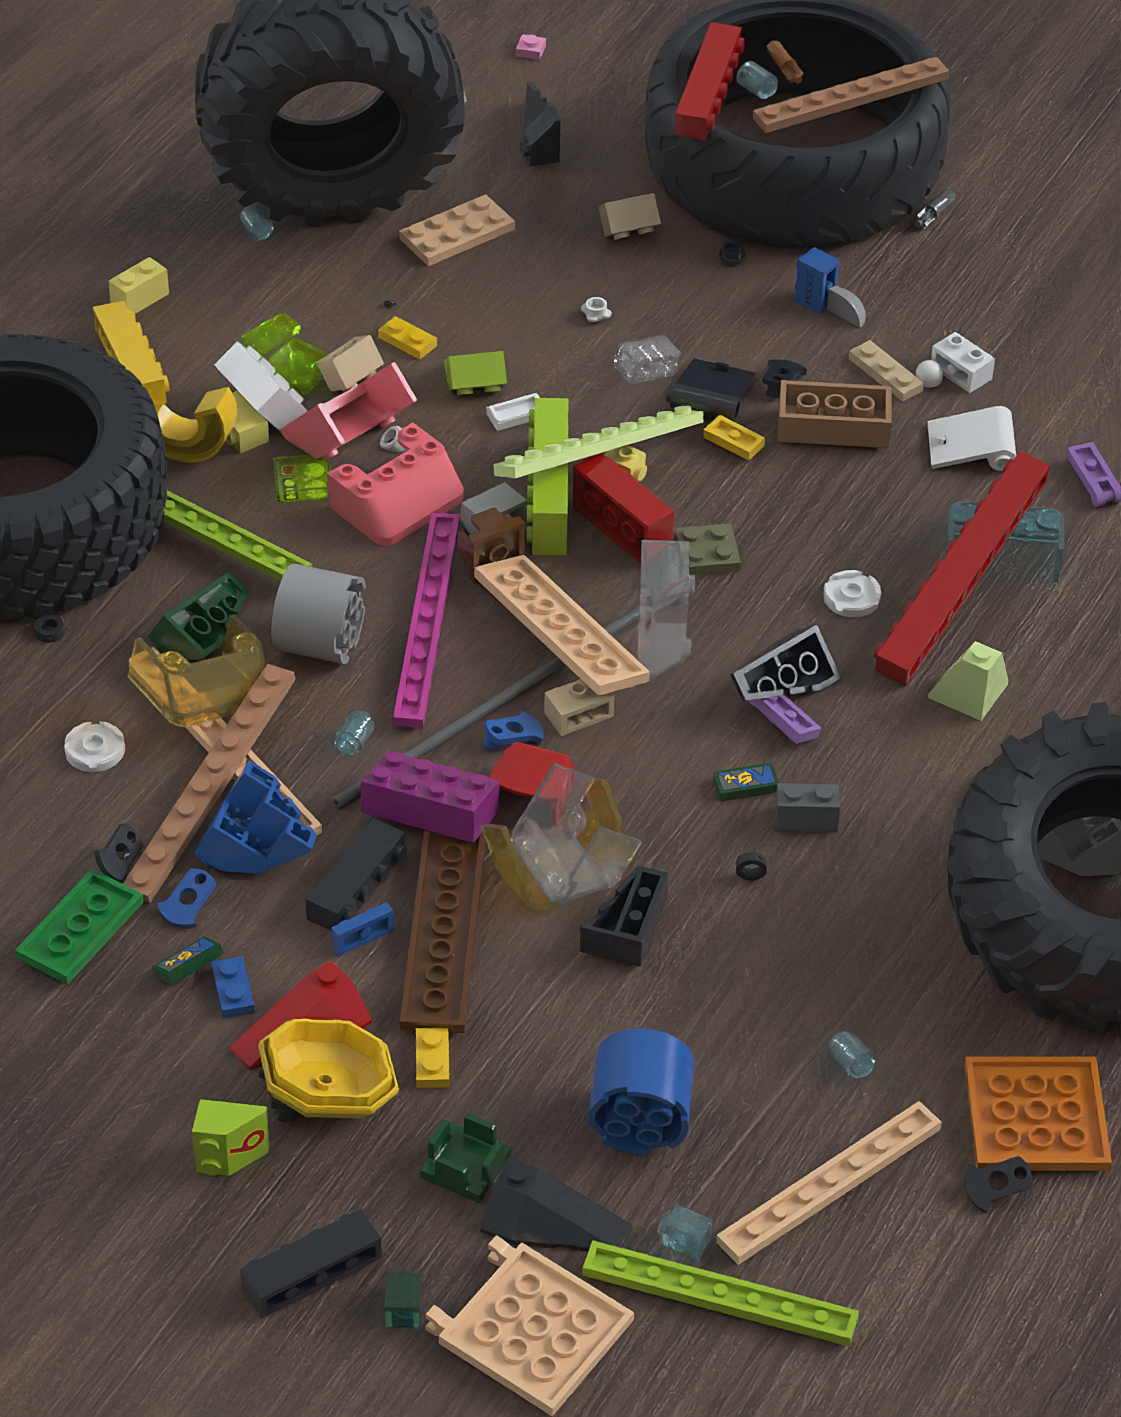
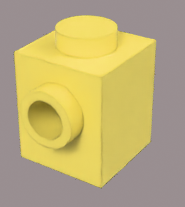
[604,445,647,482]

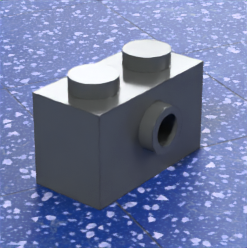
[775,783,840,832]

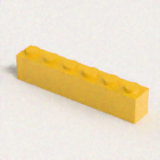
[93,301,170,406]

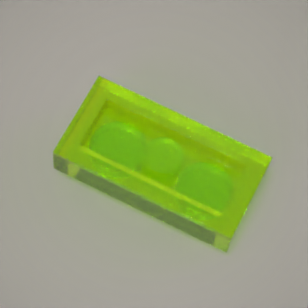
[242,312,301,356]

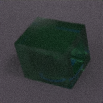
[384,1271,422,1328]

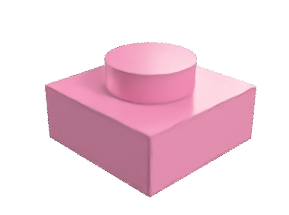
[516,34,546,60]

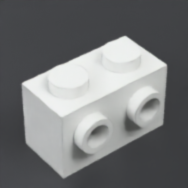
[931,332,995,393]

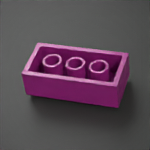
[361,751,500,843]

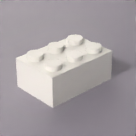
[215,341,307,430]

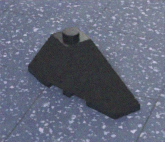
[520,82,561,167]
[730,625,841,701]
[480,1158,632,1251]

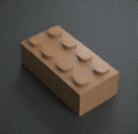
[778,380,892,448]

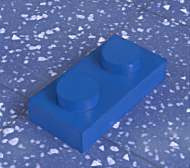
[332,902,394,956]
[211,956,255,1019]

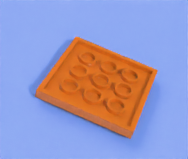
[964,1057,1112,1171]

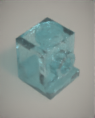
[657,1204,713,1264]

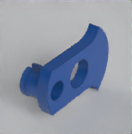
[483,711,544,751]
[157,868,217,928]

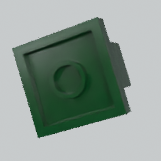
[420,1113,511,1204]

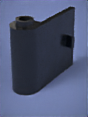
[666,358,756,422]

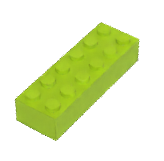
[527,398,568,555]

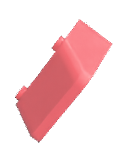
[280,362,417,461]

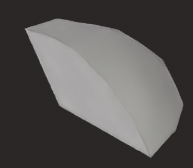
[827,286,866,328]

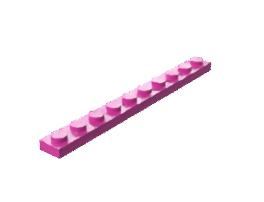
[393,512,460,728]

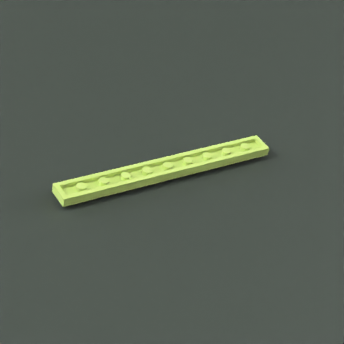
[494,406,704,478]

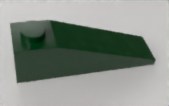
[148,572,249,660]

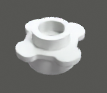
[581,297,612,322]

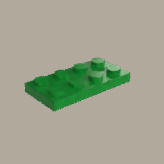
[15,869,144,985]

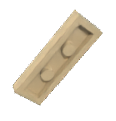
[849,340,924,402]

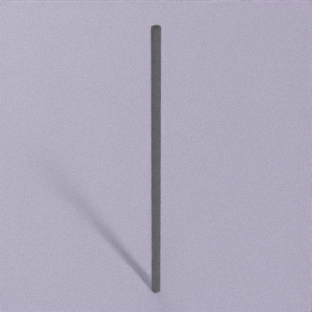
[332,600,655,808]

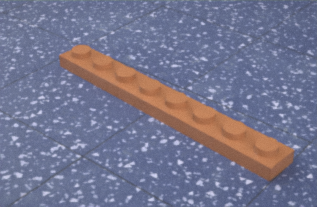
[753,57,949,133]

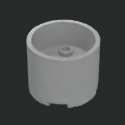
[271,563,366,664]

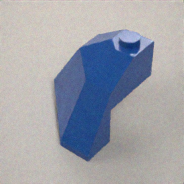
[194,760,317,874]

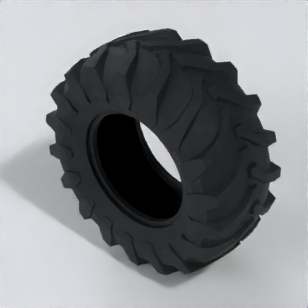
[195,0,465,227]
[947,702,1121,1032]

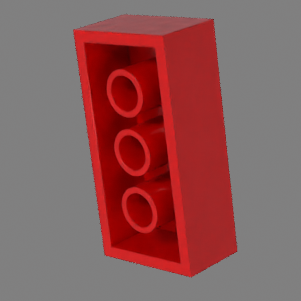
[572,453,674,568]

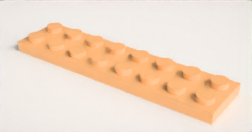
[474,555,650,696]

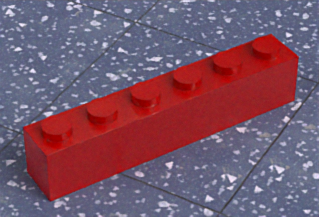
[674,22,745,140]

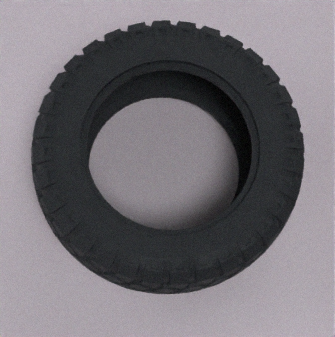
[0,334,167,620]

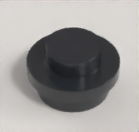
[719,241,746,265]

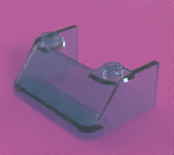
[944,501,1064,582]

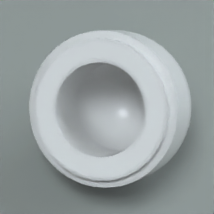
[915,360,943,388]
[380,426,405,452]

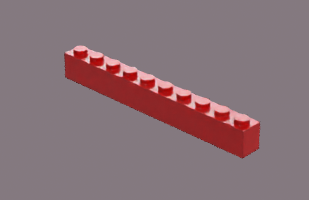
[874,451,1050,686]

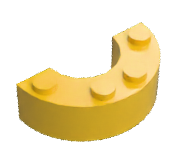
[155,387,237,463]

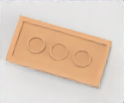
[399,194,515,266]

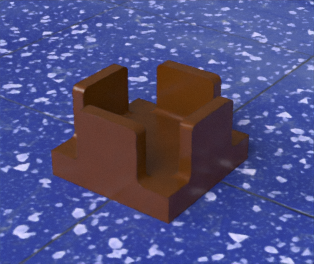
[457,507,525,584]

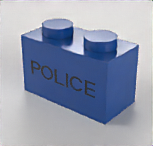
[794,247,840,314]

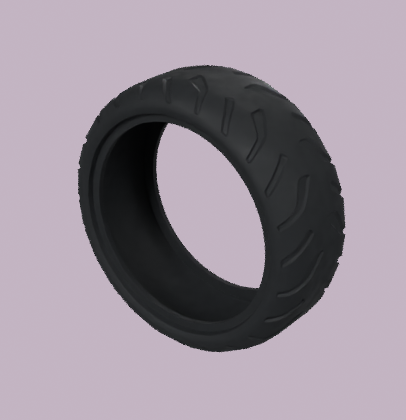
[644,0,951,247]

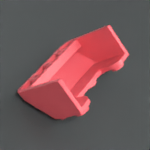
[327,423,464,546]

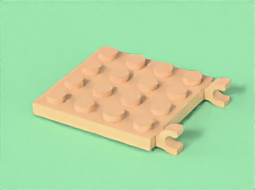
[425,1235,634,1416]

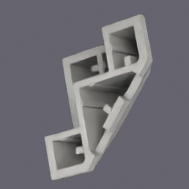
[1037,817,1121,876]

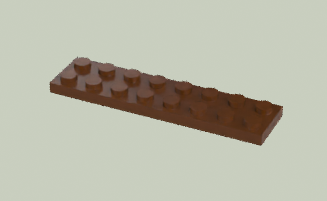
[400,829,486,1033]

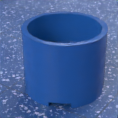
[588,1029,695,1154]

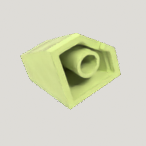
[928,641,1008,721]

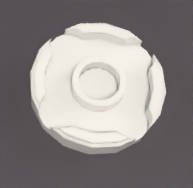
[823,570,881,617]
[64,721,125,772]

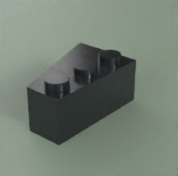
[580,866,669,967]

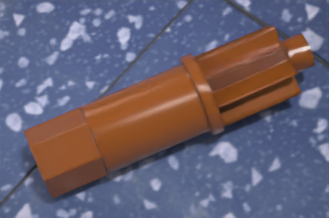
[767,41,804,84]

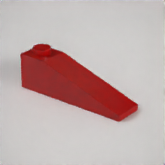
[230,960,372,1070]

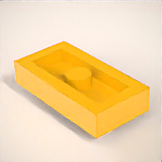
[378,316,437,360]
[703,415,765,461]
[416,1028,449,1088]

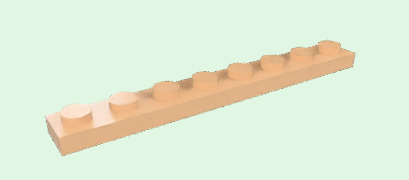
[716,1101,942,1265]

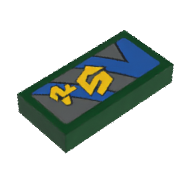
[712,762,779,801]
[152,936,223,984]

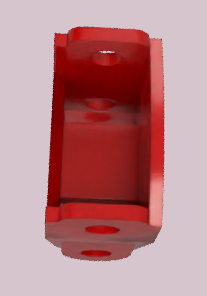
[489,742,576,824]

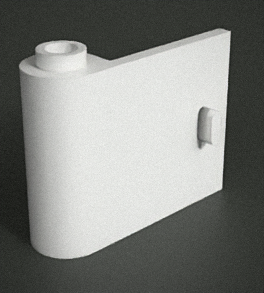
[927,406,1016,471]

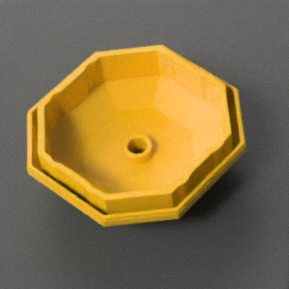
[258,1019,399,1118]

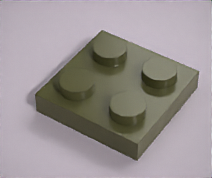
[675,523,741,576]

